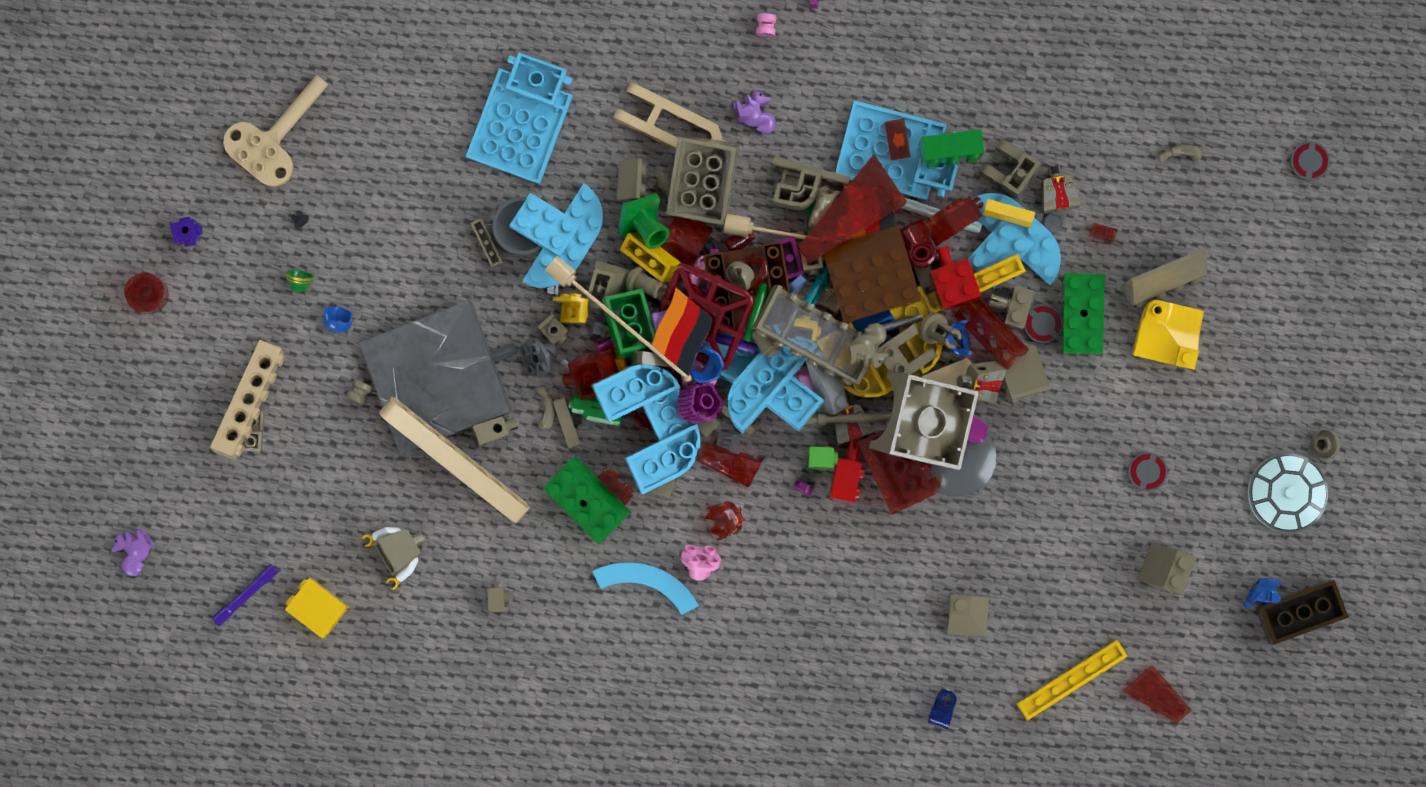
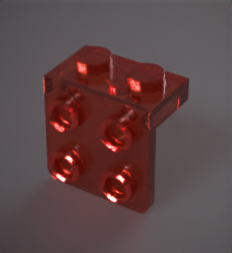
[660,216,713,266]
[597,468,634,506]

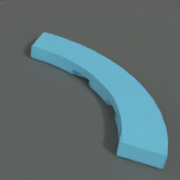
[592,563,699,615]

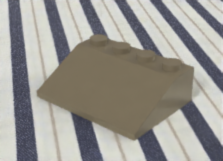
[666,136,740,225]
[1122,248,1207,308]

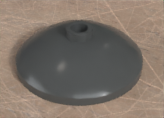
[492,197,543,256]

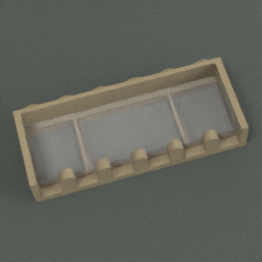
[751,285,880,386]

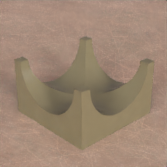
[869,370,979,470]

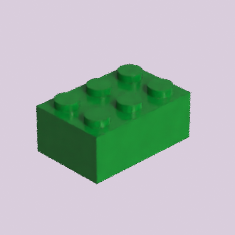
[919,129,984,169]
[602,288,656,360]

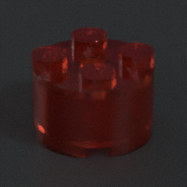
[124,272,169,314]

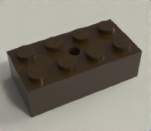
[1255,580,1349,645]

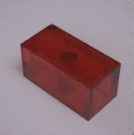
[1089,223,1118,242]

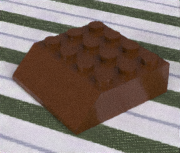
[822,225,921,324]

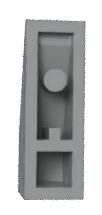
[806,350,848,415]

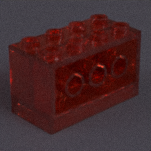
[858,429,941,514]

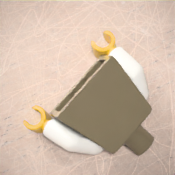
[362,527,425,590]

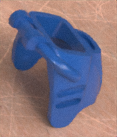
[945,320,973,357]
[689,344,724,383]
[1243,578,1282,608]

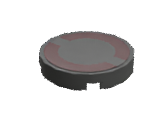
[1290,141,1330,181]
[1024,304,1062,344]
[1127,452,1168,492]

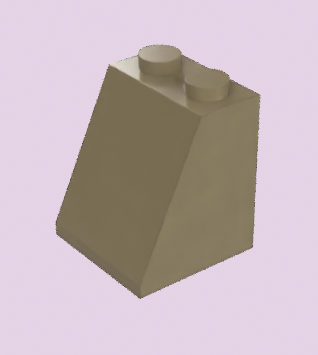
[995,343,1051,402]
[1137,543,1197,595]

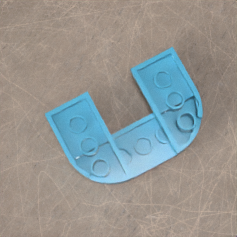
[592,364,700,494]

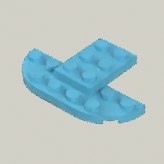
[509,183,603,288]
[963,193,1061,288]
[728,336,824,434]

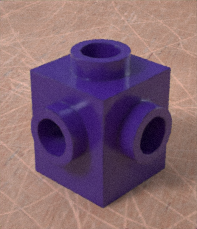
[170,217,203,247]

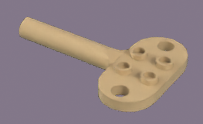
[223,75,328,187]

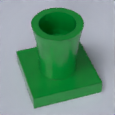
[617,193,670,249]

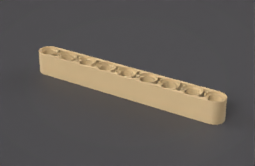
[379,397,530,523]

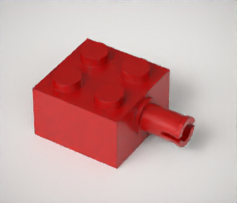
[929,245,982,312]
[829,441,865,503]

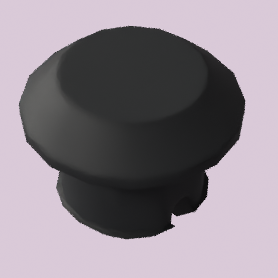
[291,211,309,228]
[703,237,720,254]

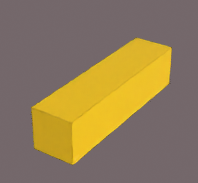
[983,199,1035,228]

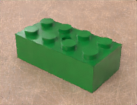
[1061,273,1105,355]
[543,456,632,545]

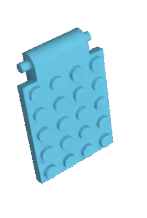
[466,52,574,185]
[835,100,959,201]

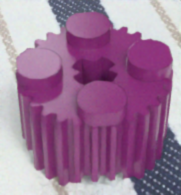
[677,382,723,424]

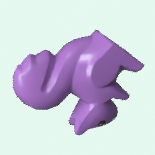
[733,91,776,134]
[111,529,153,576]

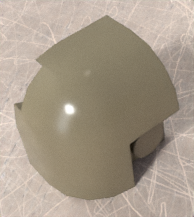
[773,169,822,210]

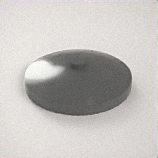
[917,431,996,497]

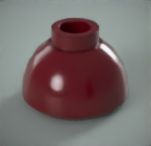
[908,242,936,268]

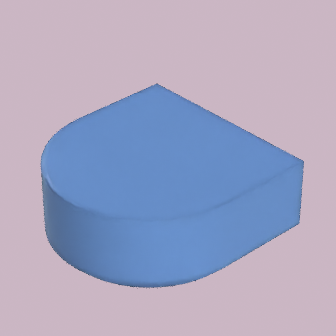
[789,275,808,294]

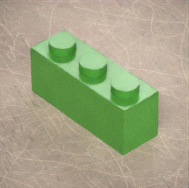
[807,447,838,470]

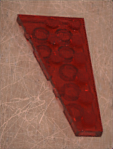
[798,154,907,264]

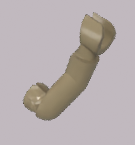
[1157,144,1202,162]
[537,386,556,430]

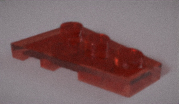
[696,443,764,488]
[1122,665,1192,723]

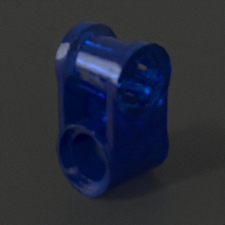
[928,689,957,729]

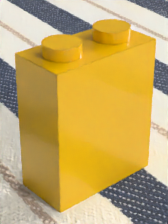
[285,578,349,639]

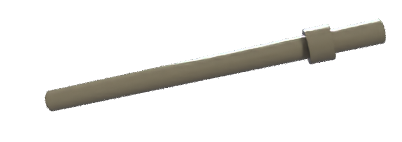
[806,413,892,426]

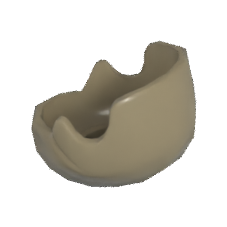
[726,261,754,291]

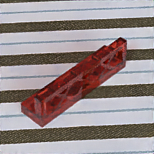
[955,299,1029,370]

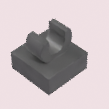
[715,432,738,455]

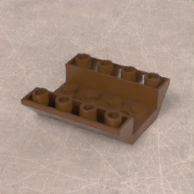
[703,241,793,334]

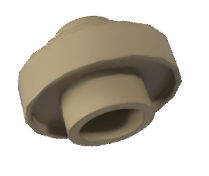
[1311,430,1341,459]

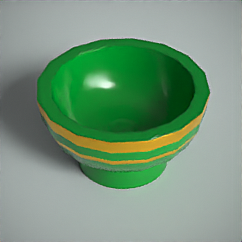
[286,270,315,292]

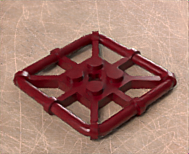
[655,263,755,371]

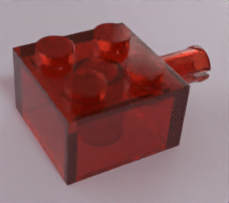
[924,196,984,247]
[562,349,619,400]

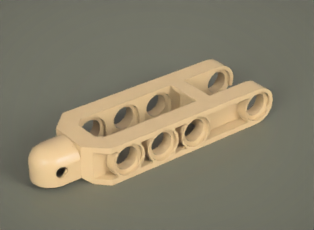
[613,83,727,150]

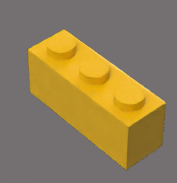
[620,232,681,283]

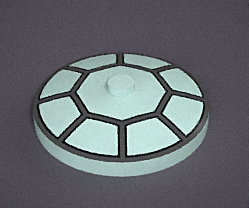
[1248,453,1328,533]

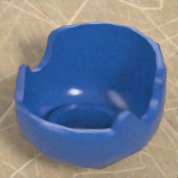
[323,306,353,333]

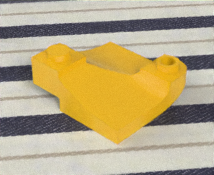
[1132,300,1204,370]

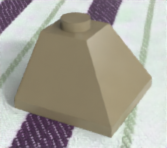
[947,595,989,637]

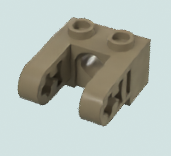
[979,140,1041,200]
[876,323,938,375]

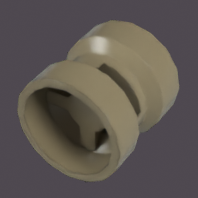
[346,379,373,405]

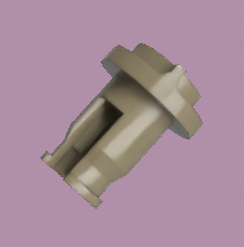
[626,266,668,301]
[920,311,962,349]

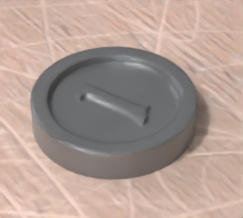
[1044,213,1064,233]

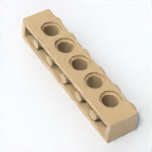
[210,340,285,460]

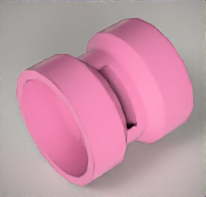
[756,13,777,37]

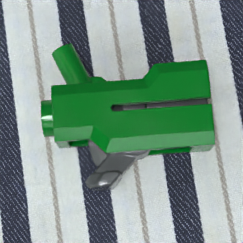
[568,381,622,431]

